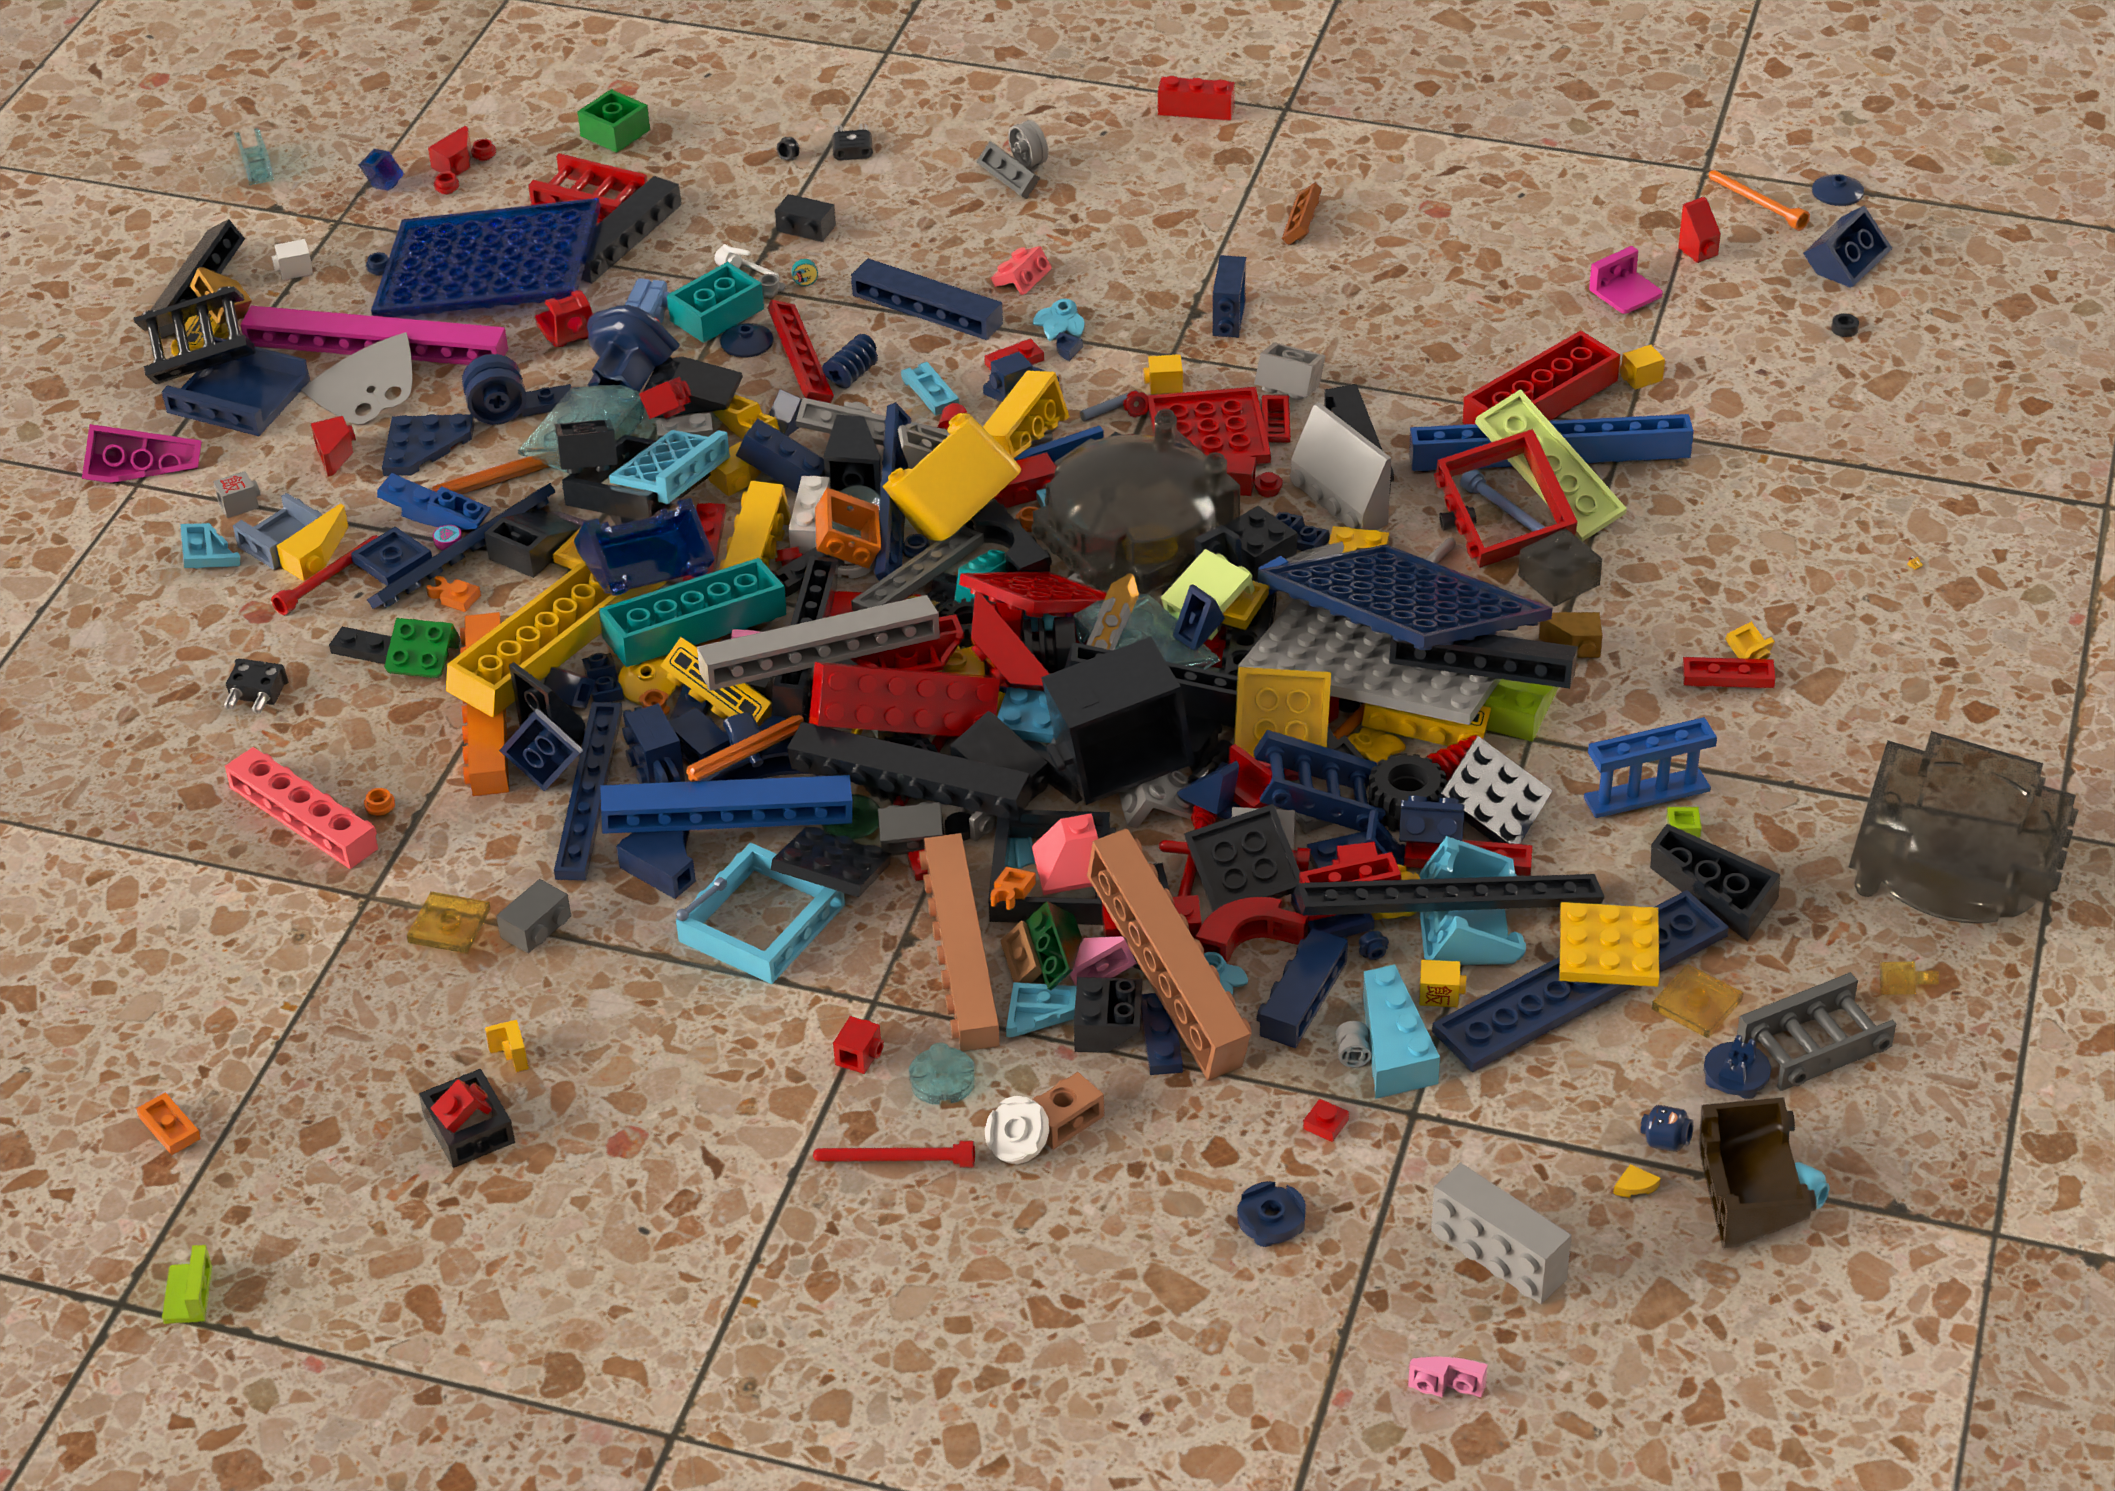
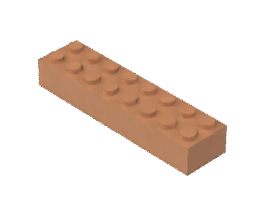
[1087,828,1252,1081]

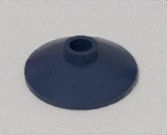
[1812,174,1864,206]
[720,323,773,358]

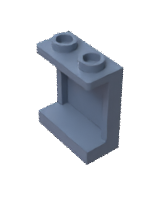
[233,493,322,570]

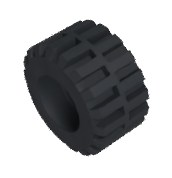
[1368,753,1447,832]

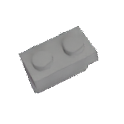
[1119,771,1193,828]

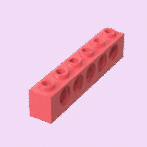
[225,747,378,869]

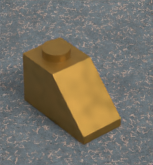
[190,267,252,324]
[1538,612,1603,658]

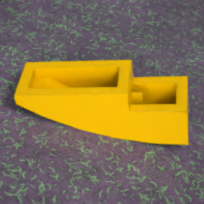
[712,394,780,440]

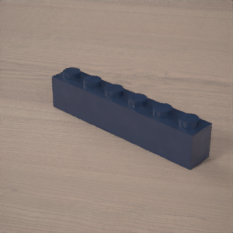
[851,258,1003,340]

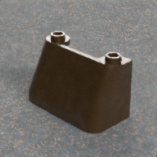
[1699,1097,1816,1248]

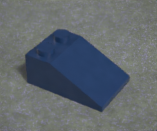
[499,708,583,792]

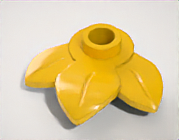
[1348,727,1406,765]

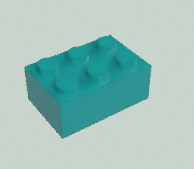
[667,262,764,343]

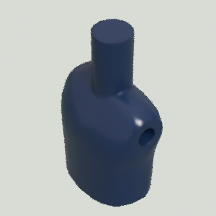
[723,712,764,767]

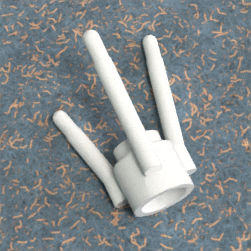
[715,244,779,277]

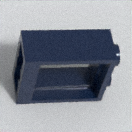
[1213,255,1246,338]

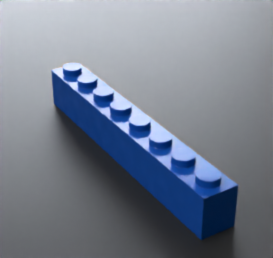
[600,775,852,834]

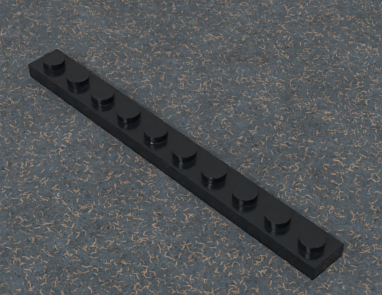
[1294,874,1605,916]

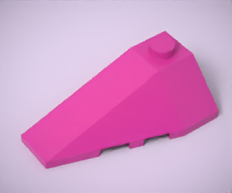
[82,424,202,483]

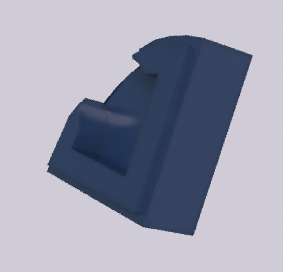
[1056,332,1083,361]

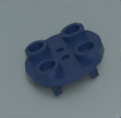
[1703,1035,1771,1099]

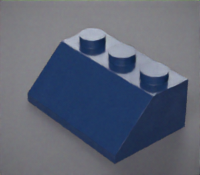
[1803,205,1893,288]
[736,419,825,493]

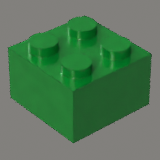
[577,89,651,153]

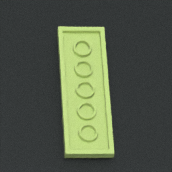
[1475,389,1627,542]

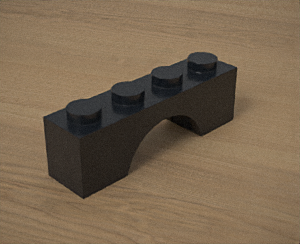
[964,498,1052,572]

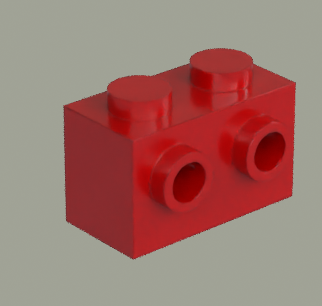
[639,376,691,419]

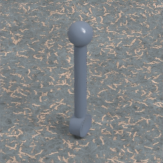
[676,877,727,921]

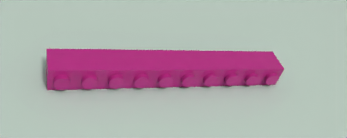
[240,305,508,365]

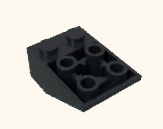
[484,509,582,578]

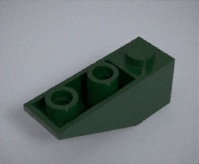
[1026,901,1082,991]

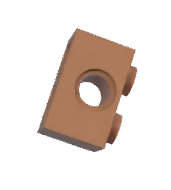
[1032,1072,1104,1150]

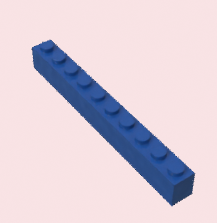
[1409,414,1694,471]

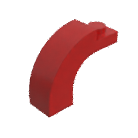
[1196,897,1308,964]

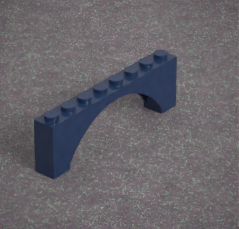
[616,715,819,899]

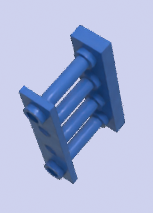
[1584,717,1717,818]

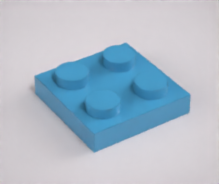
[997,687,1055,743]

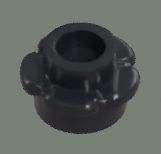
[776,136,800,160]

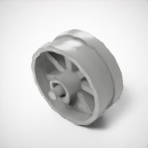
[1008,120,1048,169]

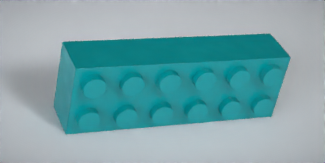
[599,558,787,667]

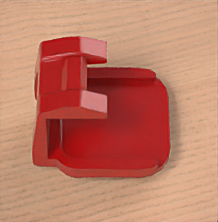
[535,290,593,347]

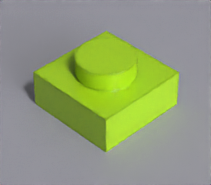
[1666,807,1702,837]

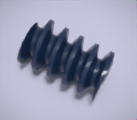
[822,334,878,388]

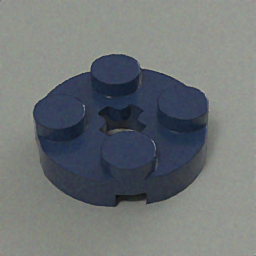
[1237,1181,1306,1247]

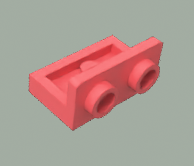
[991,246,1052,295]

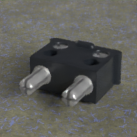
[224,658,289,714]

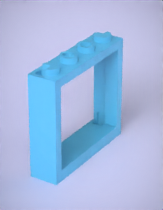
[676,842,845,984]

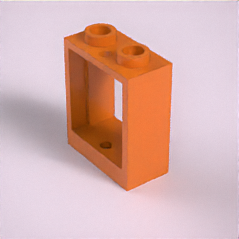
[815,488,881,569]

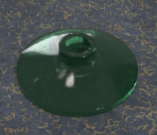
[821,794,880,840]

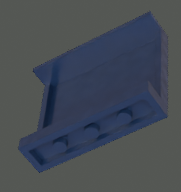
[162,337,310,436]

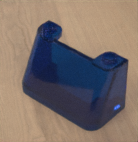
[574,498,715,596]

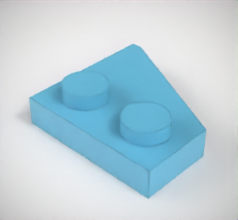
[181,523,240,569]
[1006,982,1077,1037]

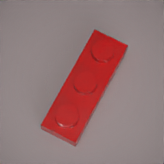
[1682,657,1776,688]

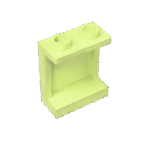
[1161,549,1255,640]

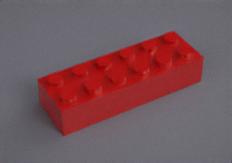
[1462,330,1620,425]
[809,662,1000,737]

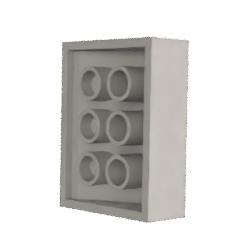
[1290,402,1391,530]

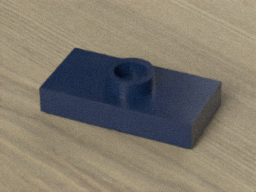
[521,384,576,417]

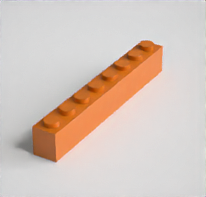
[460,612,509,796]

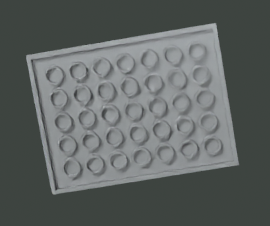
[1238,599,1524,725]

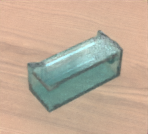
[234,128,274,185]

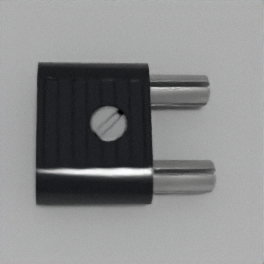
[832,123,873,160]

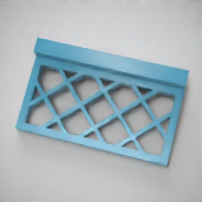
[609,430,730,504]

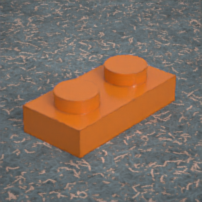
[136,1092,201,1155]

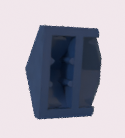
[1366,809,1406,866]

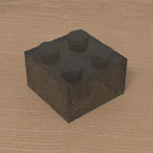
[1518,528,1603,607]

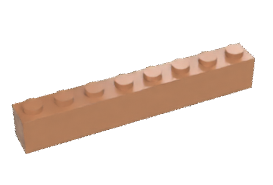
[919,833,1000,1052]

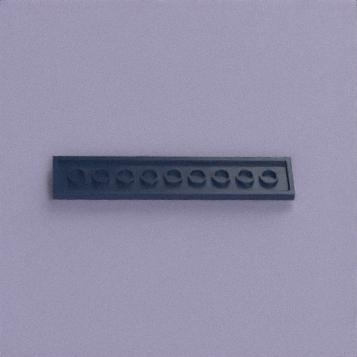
[1432,890,1729,1072]

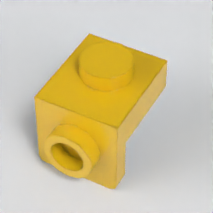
[1725,621,1775,659]

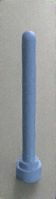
[1460,469,1565,550]

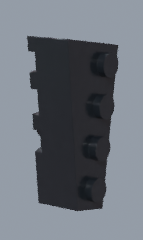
[1324,384,1394,488]
[1650,824,1781,942]

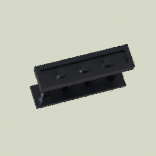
[134,286,256,384]

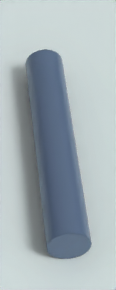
[1080,390,1137,421]

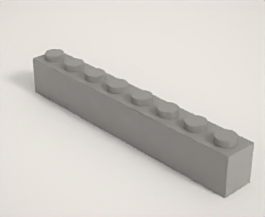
[697,595,940,691]

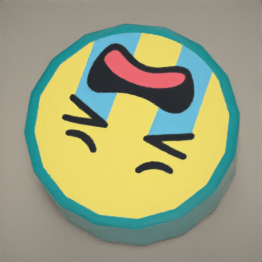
[791,259,818,286]

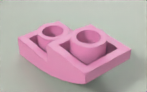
[1408,1357,1488,1397]

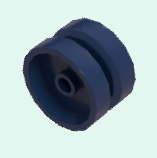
[462,354,527,425]

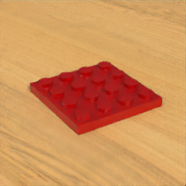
[1147,387,1271,472]
[959,571,1107,618]

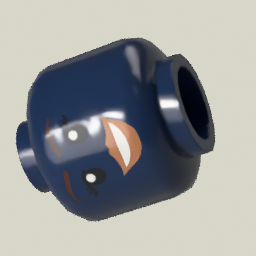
[1640,1105,1694,1152]

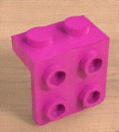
[1589,245,1663,314]

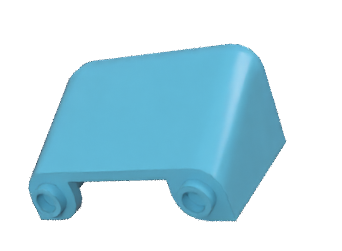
[1419,836,1526,965]

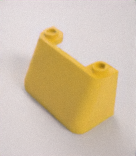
[882,413,1021,541]

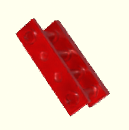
[528,153,647,223]

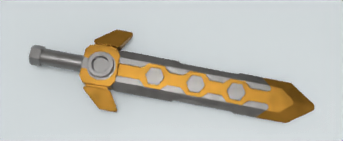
[1051,574,1139,745]

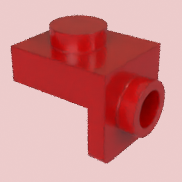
[431,1079,492,1133]

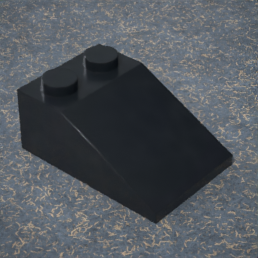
[643,357,743,418]
[555,419,618,474]
[509,662,586,746]

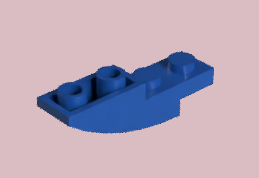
[377,473,491,530]

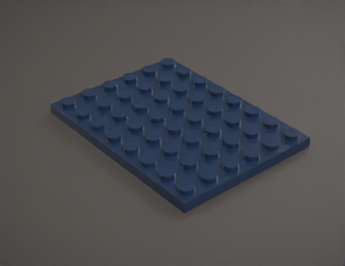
[1257,544,1553,650]

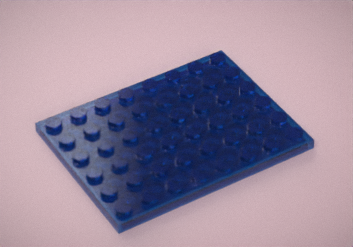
[371,198,601,318]

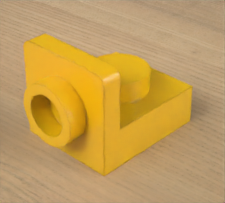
[485,1019,529,1072]

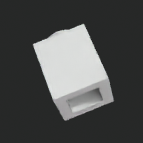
[272,239,313,280]

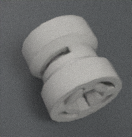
[1336,1021,1372,1068]

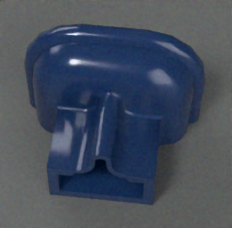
[587,305,680,403]

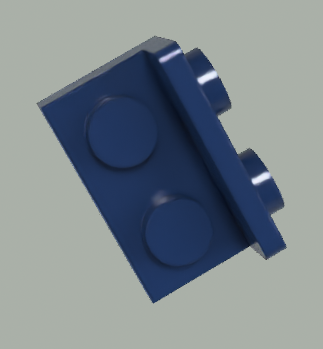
[1399,796,1465,844]

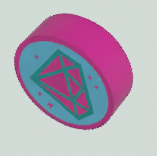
[433,525,462,550]

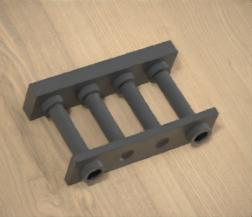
[1737,972,1896,1091]

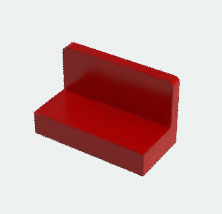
[1229,744,1272,808]

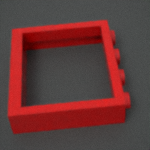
[1434,429,1578,568]

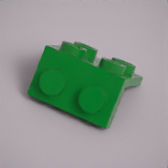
[384,618,461,678]

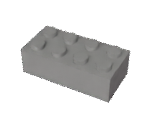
[1431,1162,1572,1304]

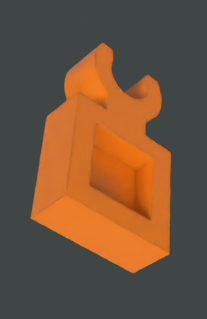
[426,576,481,612]
[991,867,1036,910]

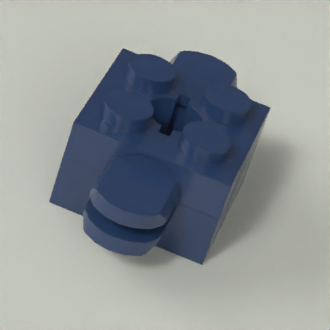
[622,703,685,784]

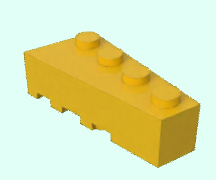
[983,371,1070,458]
[719,481,791,570]

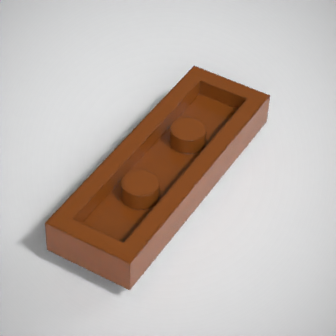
[1282,182,1322,245]

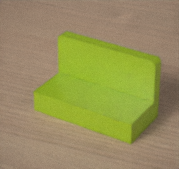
[162,1245,212,1324]

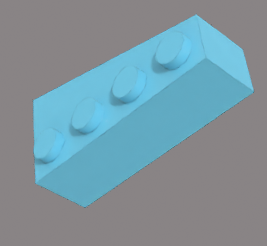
[1363,964,1440,1099]

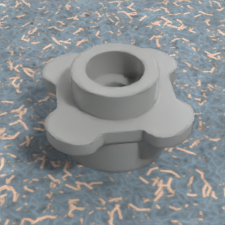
[759,274,785,298]

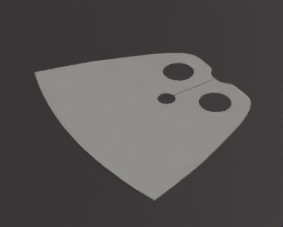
[301,332,412,424]

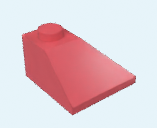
[1032,813,1098,895]

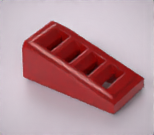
[1261,395,1291,443]

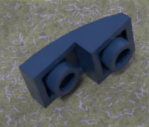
[1275,512,1330,551]
[582,653,624,703]

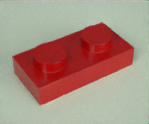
[984,338,1044,370]

